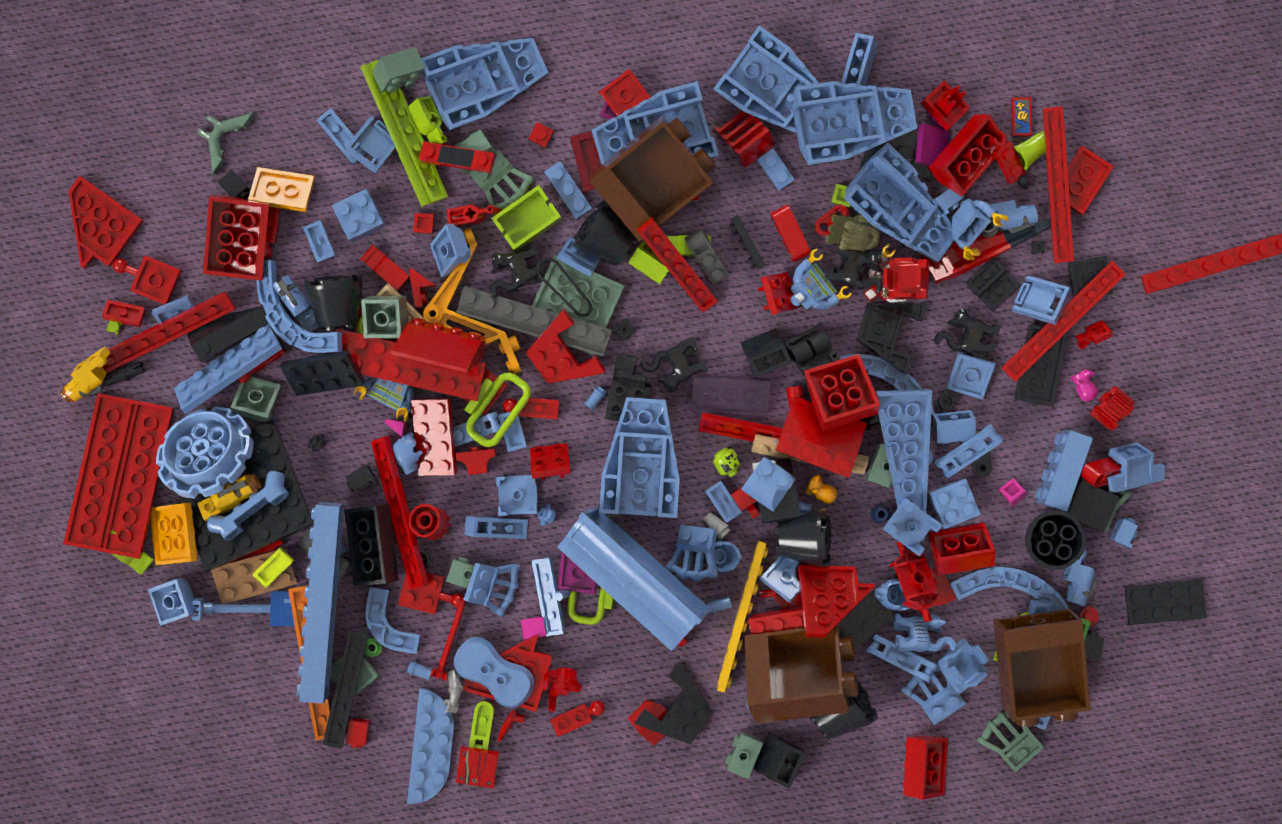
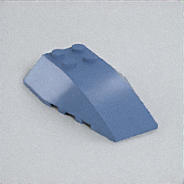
[713,25,818,133]
[421,38,548,130]
[592,81,719,165]
[793,81,917,165]
[844,143,954,263]
[599,397,680,518]

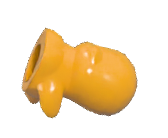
[805,475,837,504]

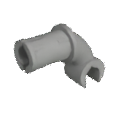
[443,670,464,713]

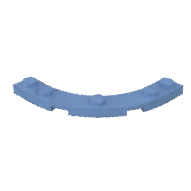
[256,260,342,353]
[840,354,935,415]
[949,567,1069,612]

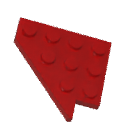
[463,634,553,712]

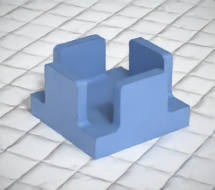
[935,639,989,694]

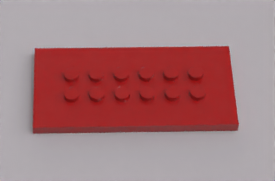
[63,393,175,559]

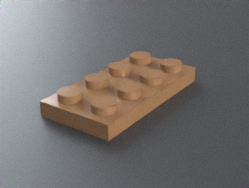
[211,546,298,604]

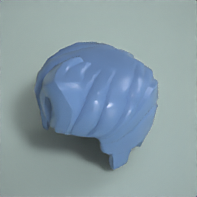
[393,432,423,474]
[704,541,742,572]
[874,579,910,611]

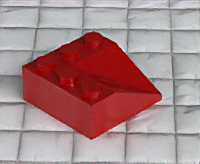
[804,354,880,431]

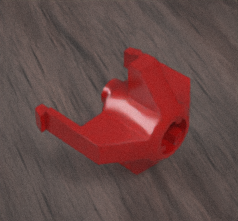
[543,668,582,712]

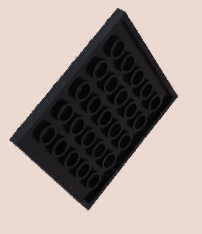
[178,420,314,572]

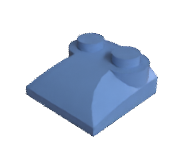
[430,224,470,277]
[741,457,796,512]
[148,577,196,626]

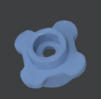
[538,503,555,526]

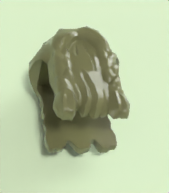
[826,214,880,253]

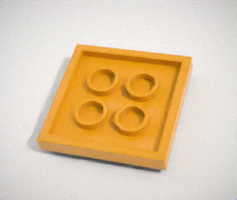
[150,502,198,565]

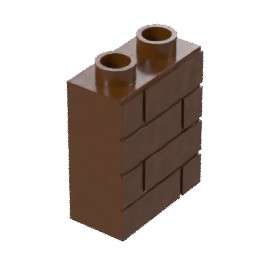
[589,116,716,242]
[993,609,1091,727]
[745,625,858,724]

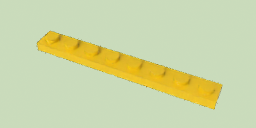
[716,540,768,693]

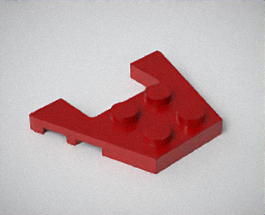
[526,309,606,384]

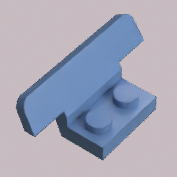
[1107,442,1165,492]

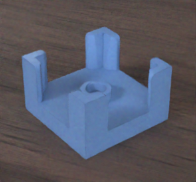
[496,475,538,516]
[883,498,942,556]

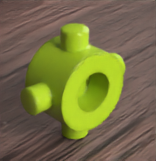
[106,321,123,335]

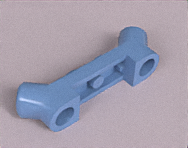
[207,471,289,541]

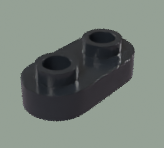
[971,440,992,477]

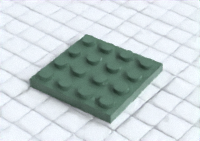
[532,255,624,356]

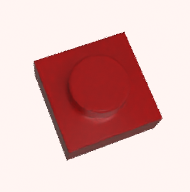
[528,122,554,148]
[413,213,435,234]

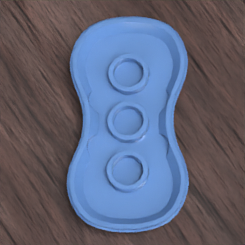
[454,637,535,708]

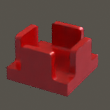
[883,258,929,300]

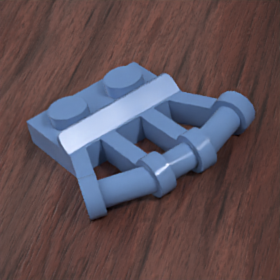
[666,525,717,582]
[464,563,520,618]
[901,664,966,725]

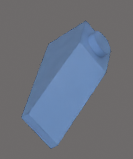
[465,516,528,539]

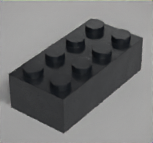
[344,504,399,586]

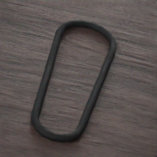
[537,258,592,317]

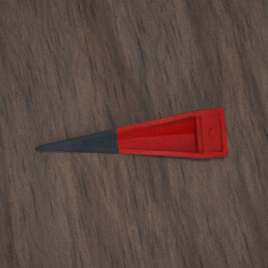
[919,219,1051,284]

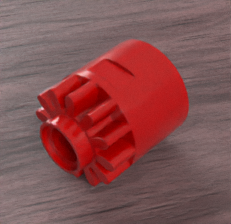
[408,504,452,541]

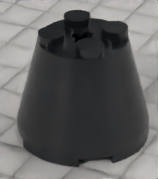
[571,199,638,265]
[304,275,363,331]
[775,508,832,567]
[1025,510,1086,570]
[810,681,878,740]

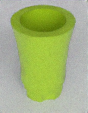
[1014,130,1045,170]

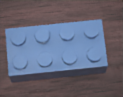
[1035,430,1093,512]

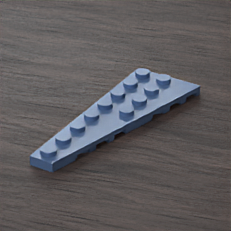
[875,389,932,542]

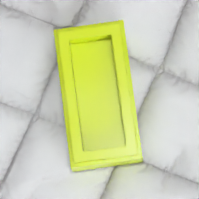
[252,546,294,588]

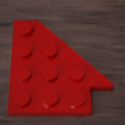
[68,175,144,269]
[798,565,875,638]

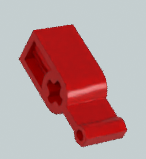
[447,205,501,228]
[360,244,410,292]

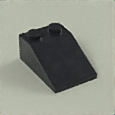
[752,458,801,524]

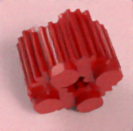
[1089,385,1134,431]

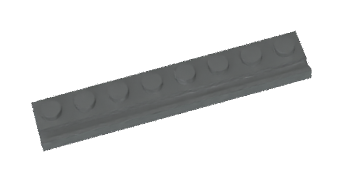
[456,286,612,357]

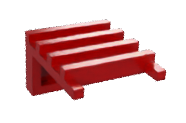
[714,111,775,168]

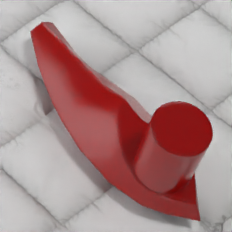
[497,710,525,743]

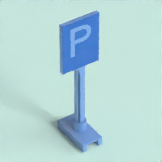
[192,591,295,626]

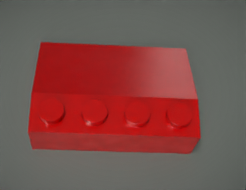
[203,194,269,281]
[391,318,486,373]
[774,396,867,478]

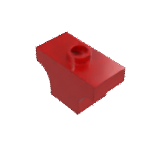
[456,446,497,475]

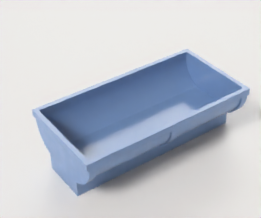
[557,506,711,651]

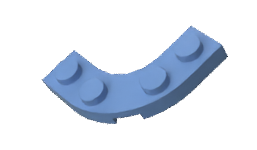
[366,587,420,654]

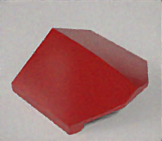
[627,700,667,746]

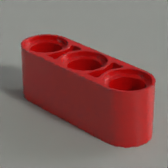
[770,205,811,262]
[1080,457,1122,488]

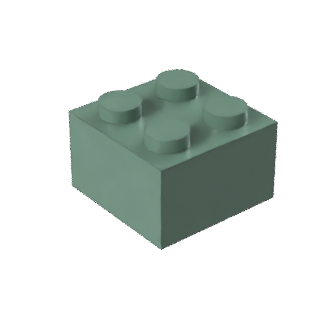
[372,47,425,93]
[361,296,408,338]

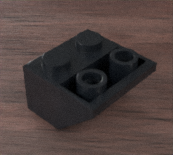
[740,328,792,378]
[753,733,806,789]

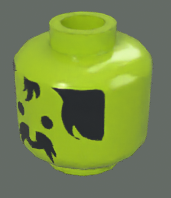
[713,447,741,477]

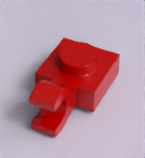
[1076,320,1113,349]

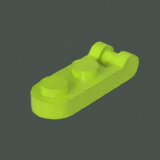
[469,700,494,750]

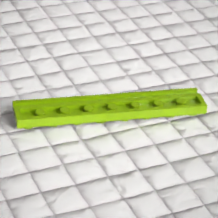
[361,60,448,207]

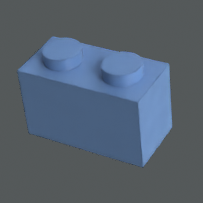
[933,410,976,444]

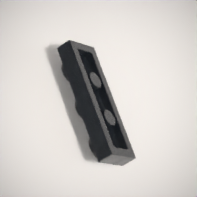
[729,215,765,271]

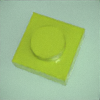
[831,184,850,208]

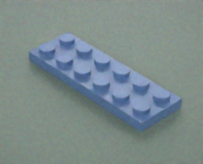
[174,324,282,414]

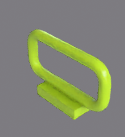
[464,373,531,447]
[567,587,616,625]

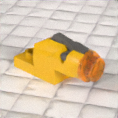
[61,346,110,402]
[197,474,261,522]

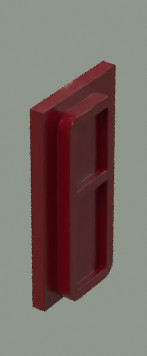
[570,131,601,192]

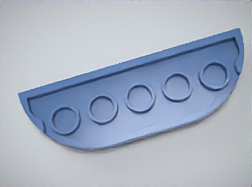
[407,688,454,804]

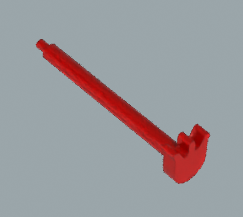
[430,598,466,681]

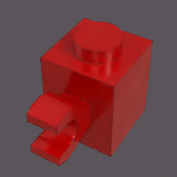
[730,485,760,519]
[346,718,371,748]

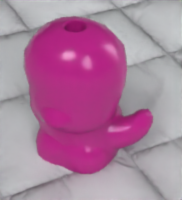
[1070,369,1098,402]

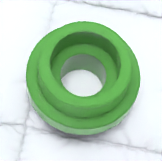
[365,638,383,657]

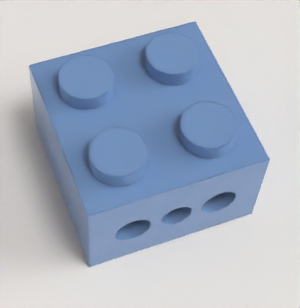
[332,189,386,243]
[927,478,981,529]

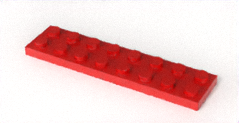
[329,329,486,402]

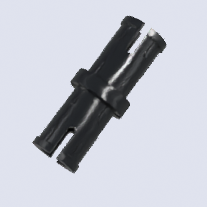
[104,361,145,386]

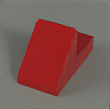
[409,269,437,309]

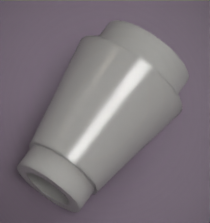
[703,512,731,541]

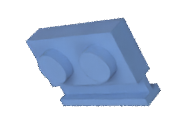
[557,237,601,277]

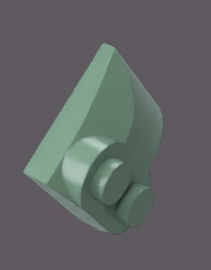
[230,377,281,422]

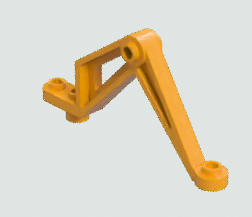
[423,228,522,374]

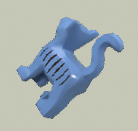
[893,611,957,652]

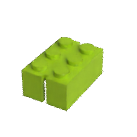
[491,185,562,251]

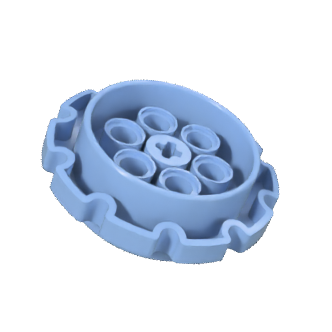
[156,407,253,498]

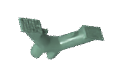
[198,112,255,175]

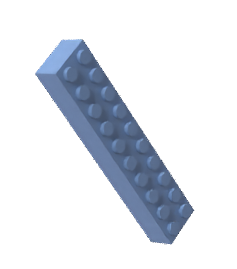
[297,502,345,703]

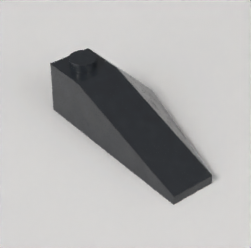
[187,306,269,363]

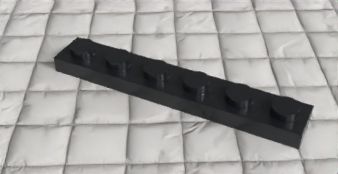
[322,629,369,749]

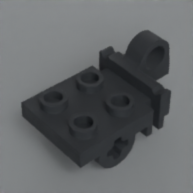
[784,325,840,384]
[605,354,652,421]

